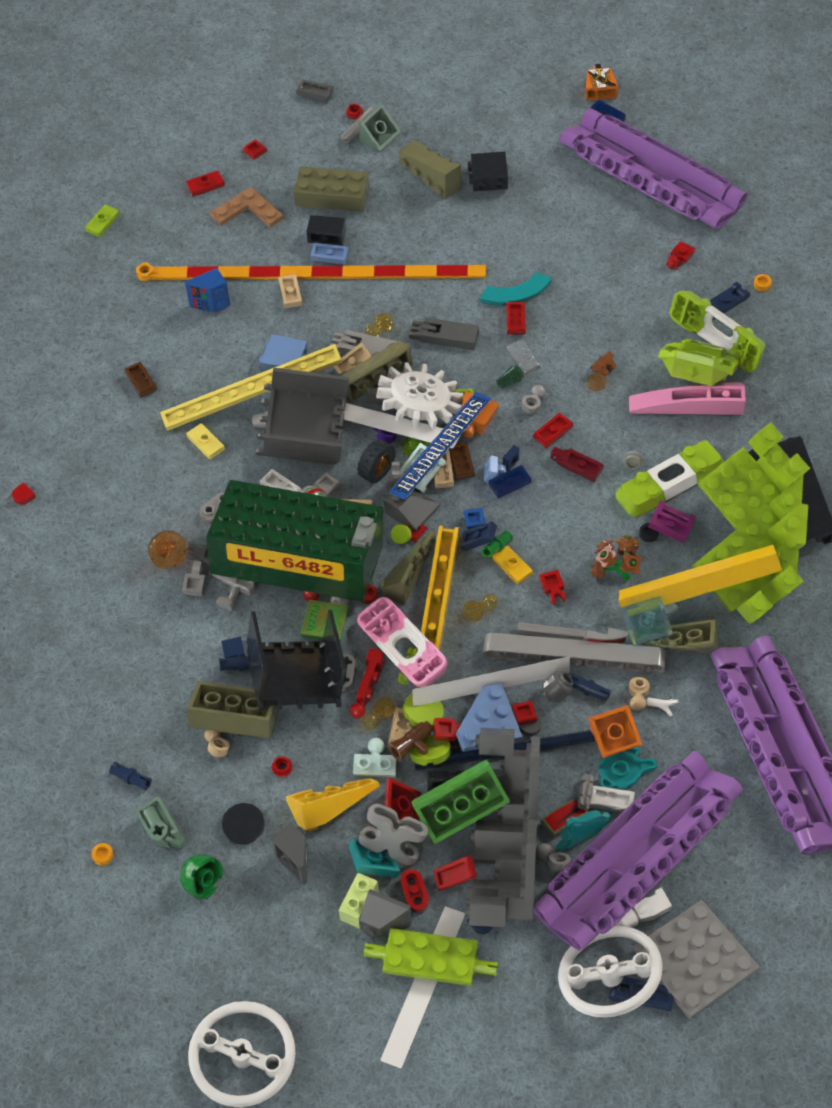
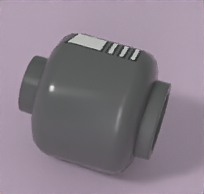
[542,671,573,702]

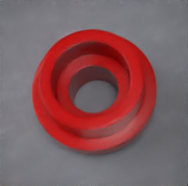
[346,103,363,119]
[272,756,293,777]

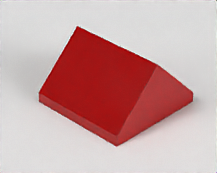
[385,777,421,831]

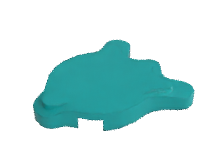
[599,747,657,790]
[556,810,611,852]

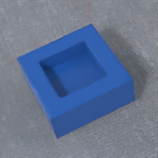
[463,508,486,530]

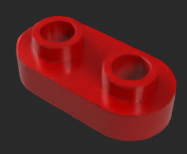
[401,869,429,913]

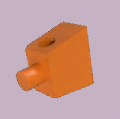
[462,391,499,438]

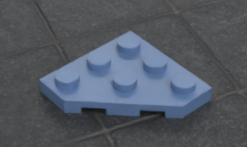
[456,683,522,752]

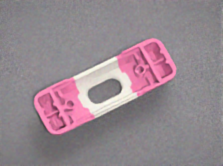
[357,597,447,688]

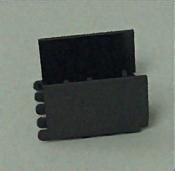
[247,610,347,710]

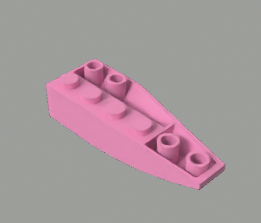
[629,382,746,415]

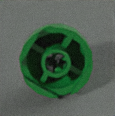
[180,854,223,899]

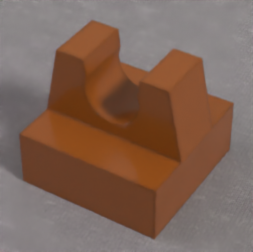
[590,351,616,377]

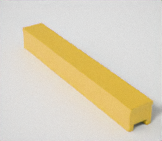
[421,525,459,651]
[618,544,782,617]

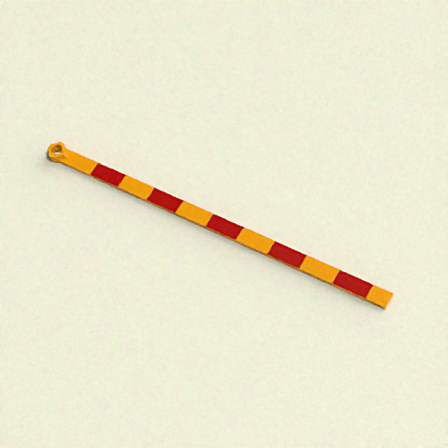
[136,262,486,281]

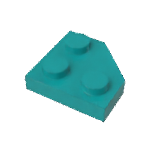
[348,838,400,878]

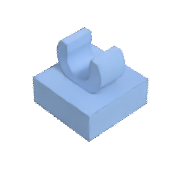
[484,456,506,483]

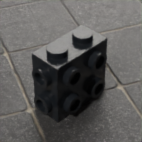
[468,152,508,191]

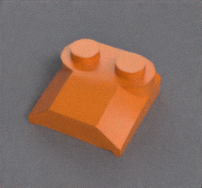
[588,705,643,758]

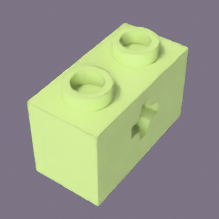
[339,873,379,929]

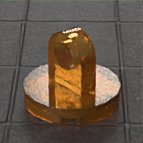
[148,530,187,569]

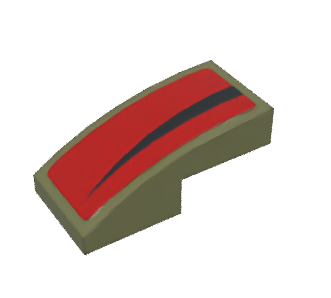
[540,797,589,837]

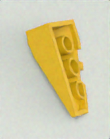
[286,778,380,831]

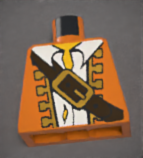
[585,64,618,101]

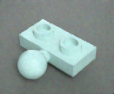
[353,738,397,778]

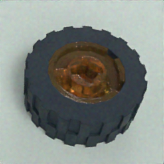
[357,439,396,484]

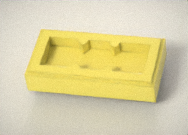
[186,423,225,459]

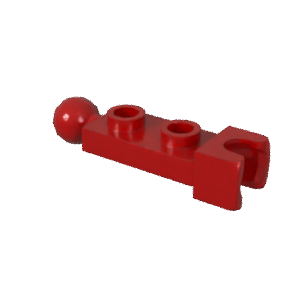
[349,648,386,719]

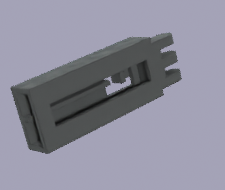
[408,317,479,350]

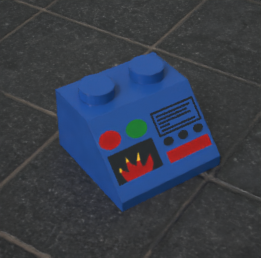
[184,268,231,312]

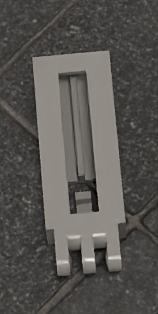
[329,330,397,355]

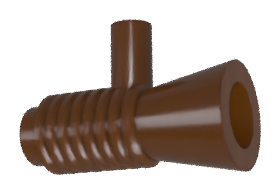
[388,721,433,761]

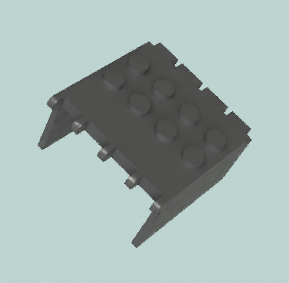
[255,367,350,464]

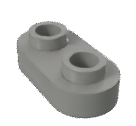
[200,492,224,523]

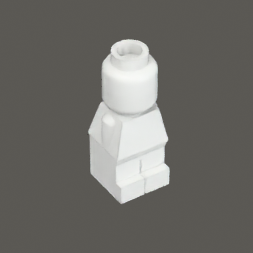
[615,887,672,928]

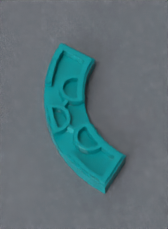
[480,272,552,306]

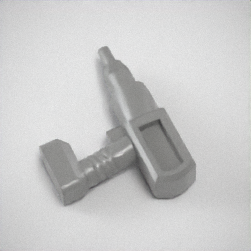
[209,572,256,611]

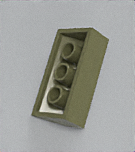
[339,340,413,402]

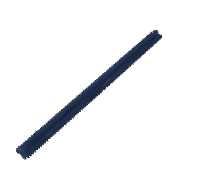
[414,730,595,771]

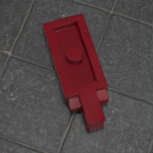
[550,447,604,482]

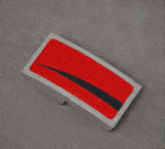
[584,628,629,644]

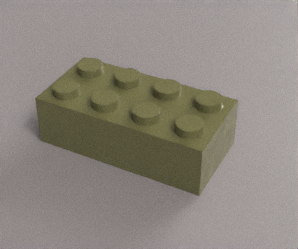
[294,166,369,212]
[187,681,279,739]

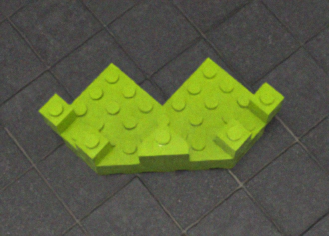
[691,422,810,625]

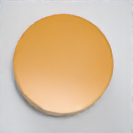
[753,274,772,292]
[91,843,114,866]

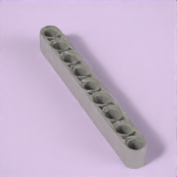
[483,633,666,674]

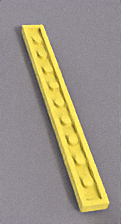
[160,344,342,431]

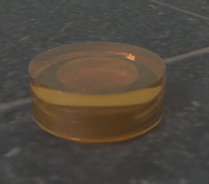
[587,373,606,391]

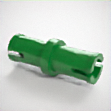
[481,530,513,558]

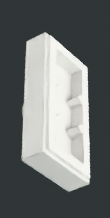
[259,469,301,492]
[589,785,635,813]

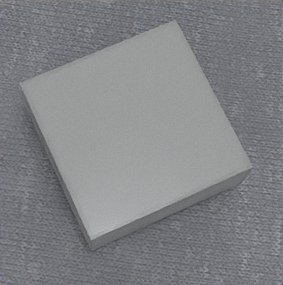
[313,473,341,497]

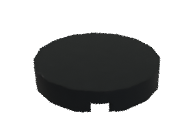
[222,803,265,845]

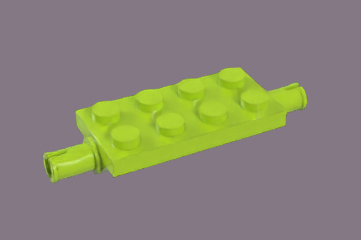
[364,928,498,986]

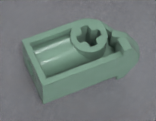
[135,796,188,849]

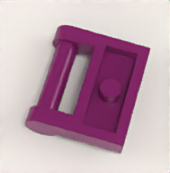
[648,500,696,543]

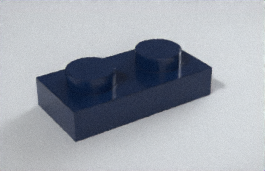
[459,521,497,551]

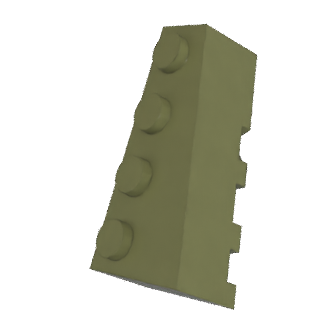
[399,140,461,199]

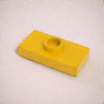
[492,545,533,585]

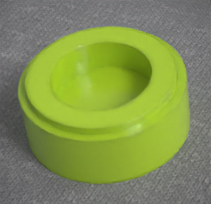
[391,525,411,544]

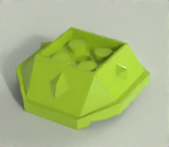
[658,339,738,386]

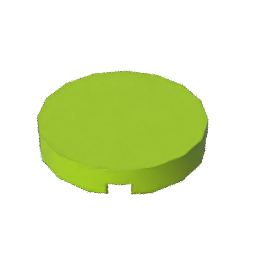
[402,693,444,727]
[409,735,451,766]

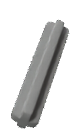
[341,107,375,143]

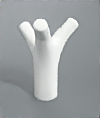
[647,697,679,717]

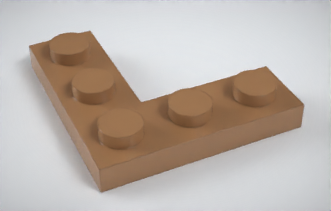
[210,187,284,228]

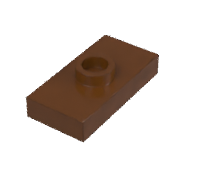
[124,362,157,398]
[448,443,475,480]

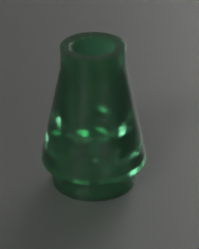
[496,365,524,390]

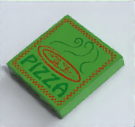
[301,600,349,643]

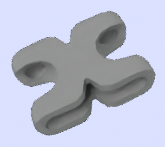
[358,804,428,865]

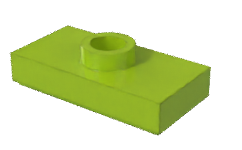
[85,204,120,237]

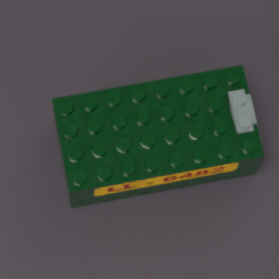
[206,480,383,602]

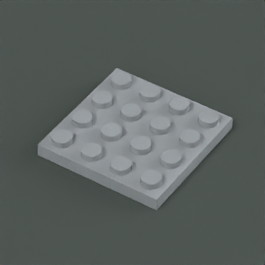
[632,900,760,1019]

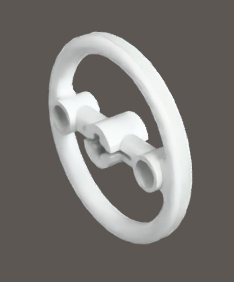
[558,926,663,1017]
[188,1001,296,1107]

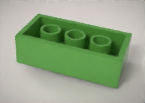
[411,759,510,844]

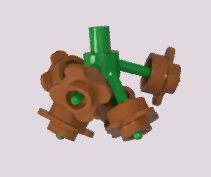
[589,535,642,582]

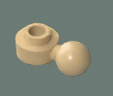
[628,677,650,712]
[204,730,230,757]

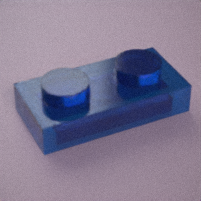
[590,100,626,122]
[488,465,532,498]

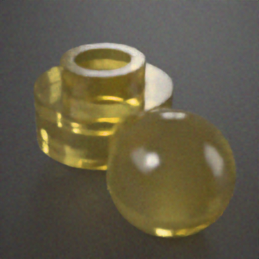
[365,313,393,336]
[463,594,498,622]
[362,697,395,730]

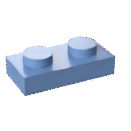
[310,243,349,265]

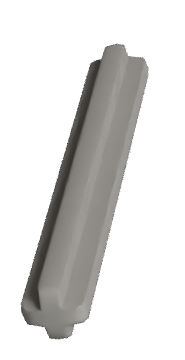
[517,622,596,641]

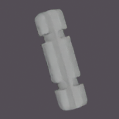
[577,774,594,810]

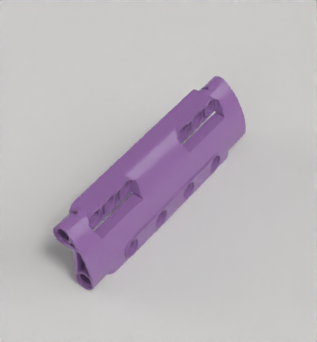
[559,108,747,229]
[710,636,832,855]
[533,751,743,951]

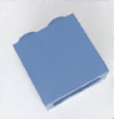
[259,334,308,372]

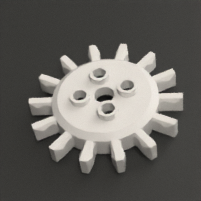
[376,363,463,429]

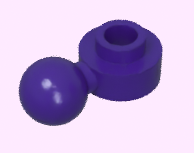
[373,427,396,444]

